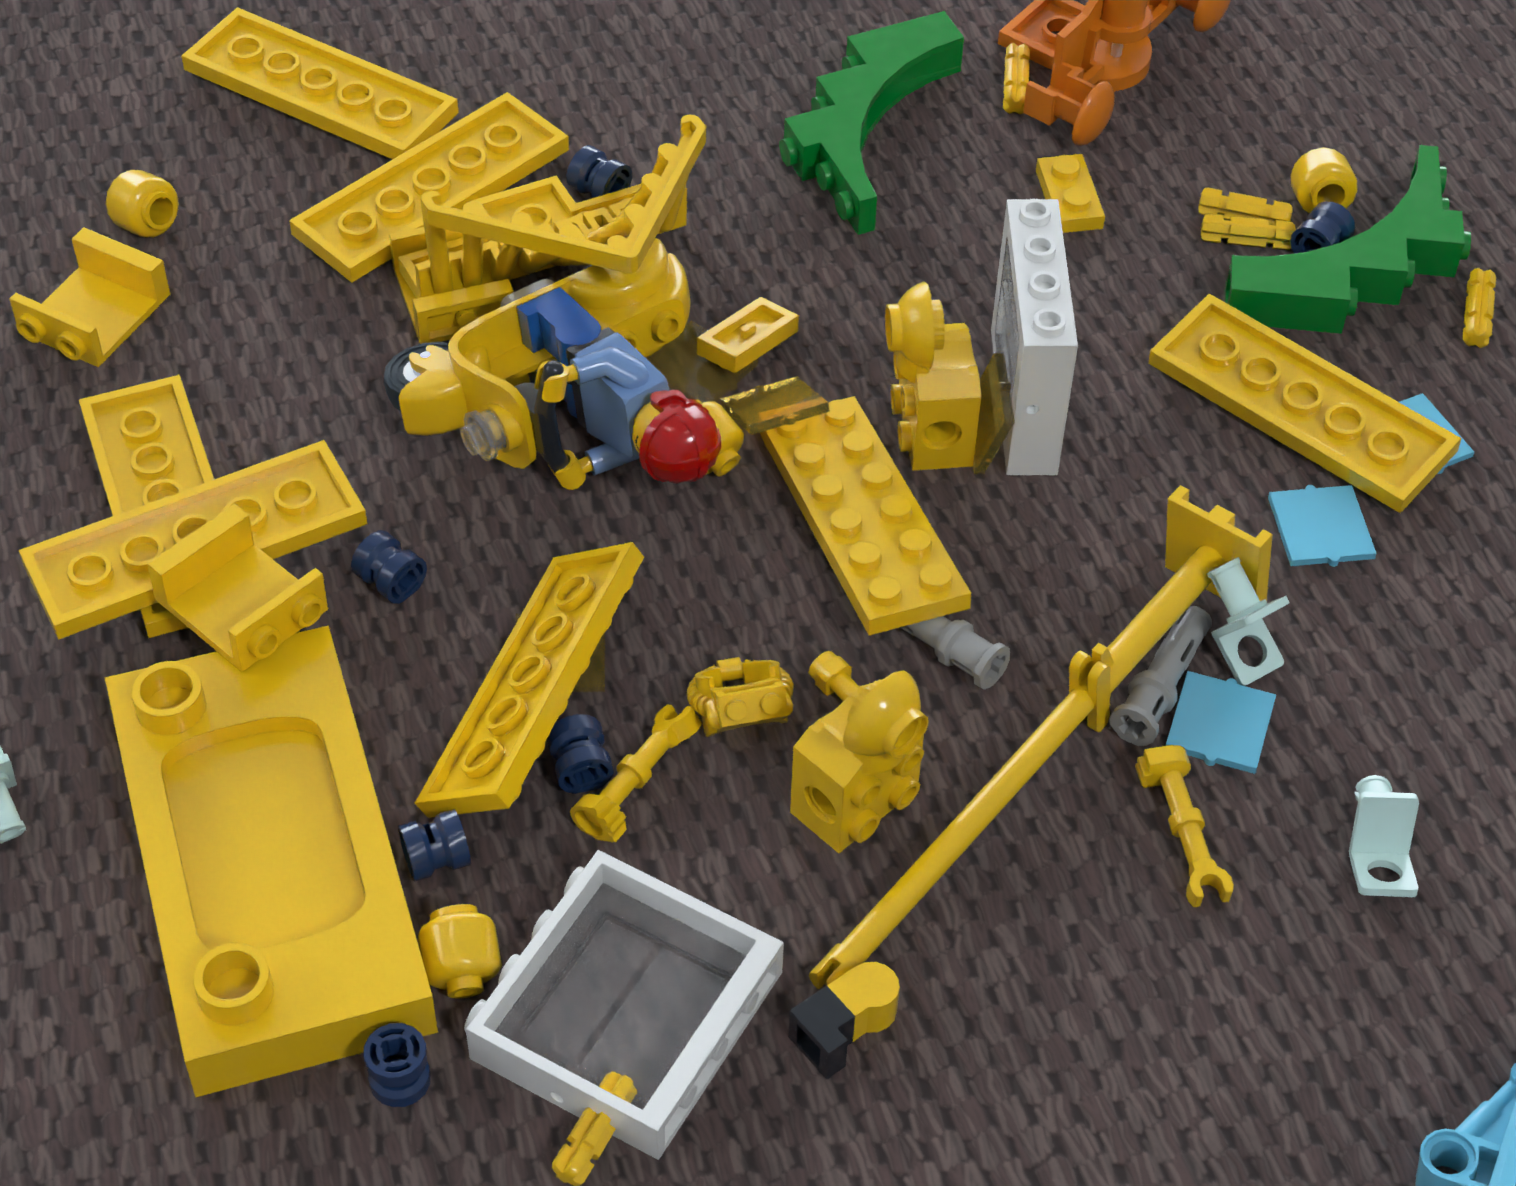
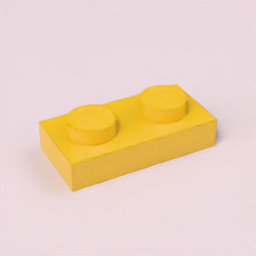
[1036,154,1105,233]
[697,297,799,373]

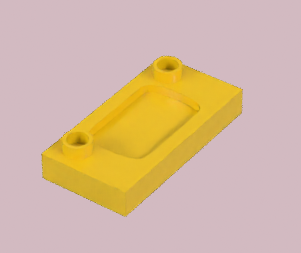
[105,625,438,1097]

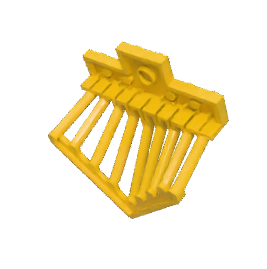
[398,114,706,298]

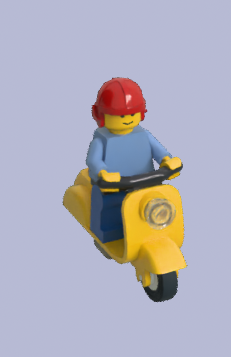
[384,238,721,490]

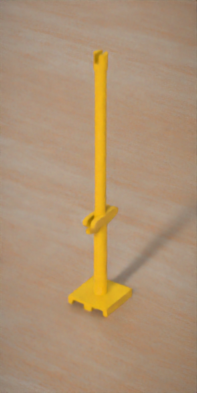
[809,485,1273,989]

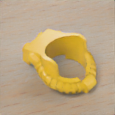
[687,657,794,737]

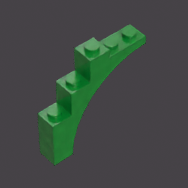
[779,11,964,235]
[1225,145,1471,334]

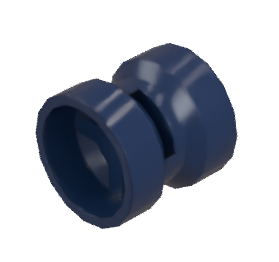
[566,145,632,198]
[1290,201,1356,253]
[351,530,427,604]
[547,714,614,794]
[398,809,471,882]
[364,1023,431,1107]

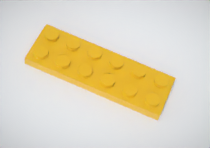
[181,7,459,159]
[289,92,569,283]
[1148,294,1461,513]
[79,375,214,638]
[759,396,971,635]
[19,440,367,640]
[415,542,644,818]

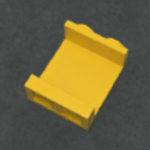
[9,227,170,367]
[389,227,514,344]
[147,504,328,672]

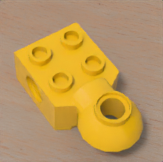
[885,281,981,471]
[790,670,929,853]

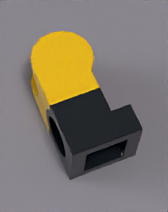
[788,962,900,1079]

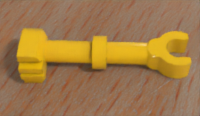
[570,704,702,842]
[1135,745,1234,907]

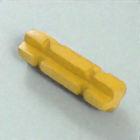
[1003,43,1030,114]
[1198,187,1292,225]
[1201,213,1296,250]
[1462,268,1496,348]
[552,1071,637,1186]

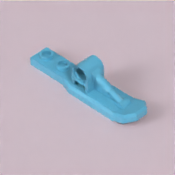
[1415,1063,1516,1186]

